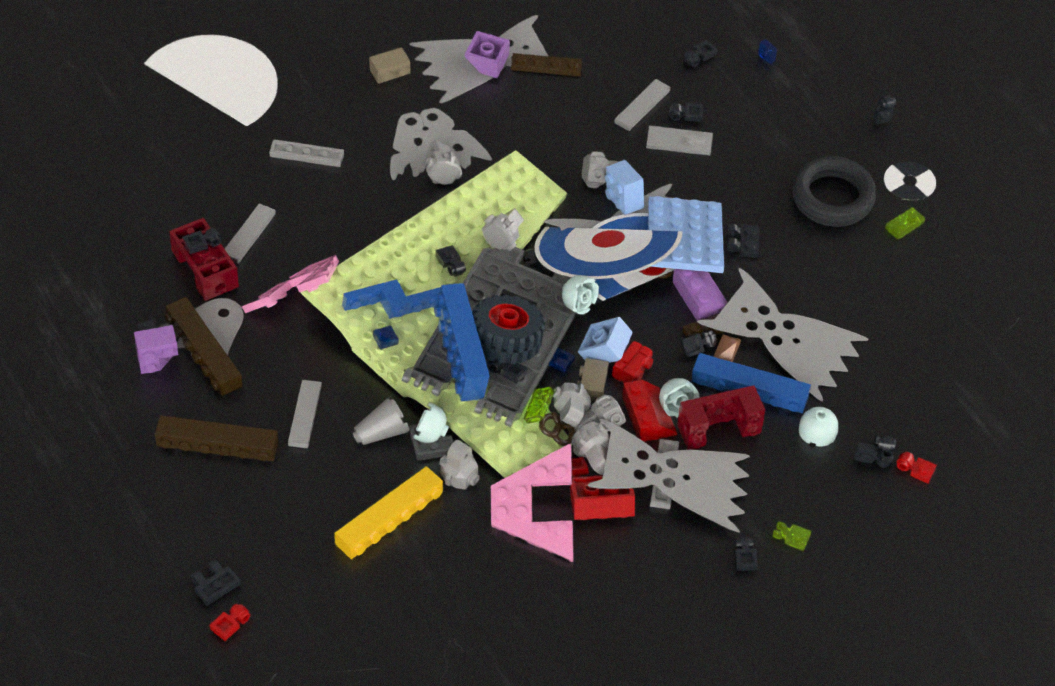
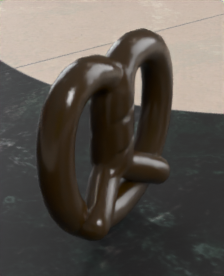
[539,411,575,446]

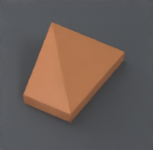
[713,334,741,362]

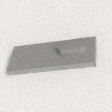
[646,126,713,155]

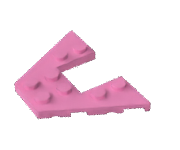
[242,255,339,313]
[491,444,573,562]

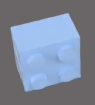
[605,160,644,215]
[578,317,632,363]

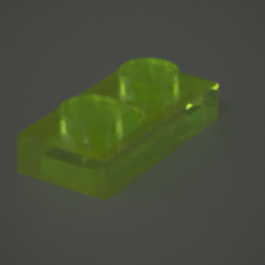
[885,207,925,239]
[523,387,554,424]

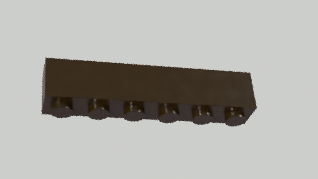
[165,297,243,396]
[155,415,278,461]

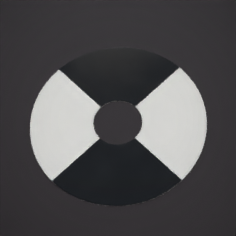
[884,161,936,200]

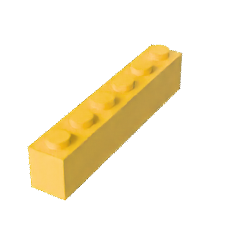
[335,466,443,559]

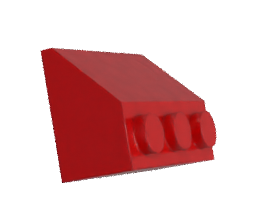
[622,380,677,442]
[570,475,635,520]

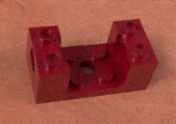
[169,217,239,301]
[677,385,765,450]

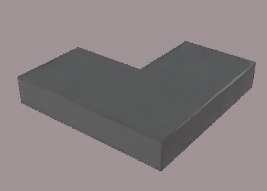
[409,424,454,461]

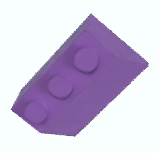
[673,269,728,321]

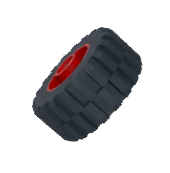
[472,295,545,365]

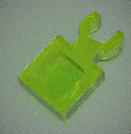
[773,522,811,551]

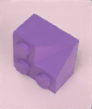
[465,31,510,78]
[134,325,178,374]

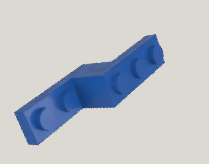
[342,279,441,319]

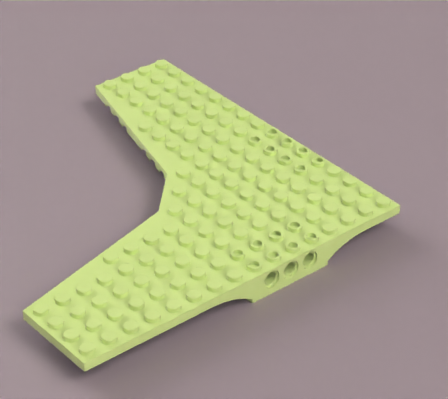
[301,150,572,478]

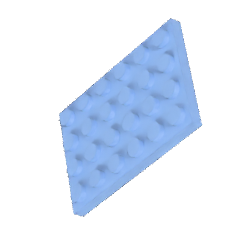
[648,196,724,273]

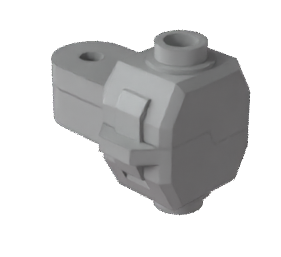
[424,140,462,184]
[581,151,619,188]
[482,208,524,251]
[552,383,591,428]
[574,394,626,433]
[572,422,610,475]
[439,440,480,489]

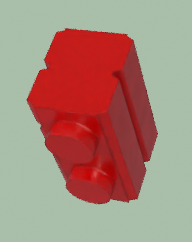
[612,341,654,383]

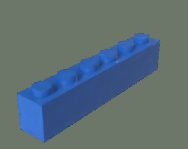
[691,353,811,413]

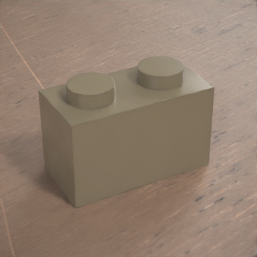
[369,47,410,83]
[577,358,609,403]

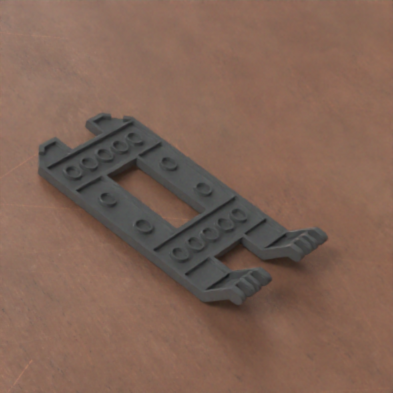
[401,247,576,428]

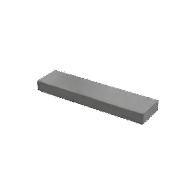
[615,79,670,131]
[269,139,344,167]
[225,204,275,264]
[288,380,322,448]
[650,439,679,509]

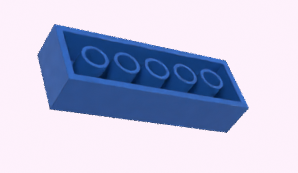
[434,283,490,401]

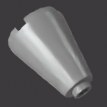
[352,396,410,445]

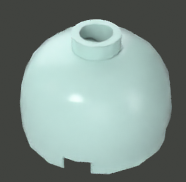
[562,275,599,314]
[659,378,699,418]
[413,402,449,443]
[799,407,838,446]

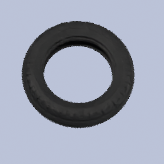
[792,156,876,227]

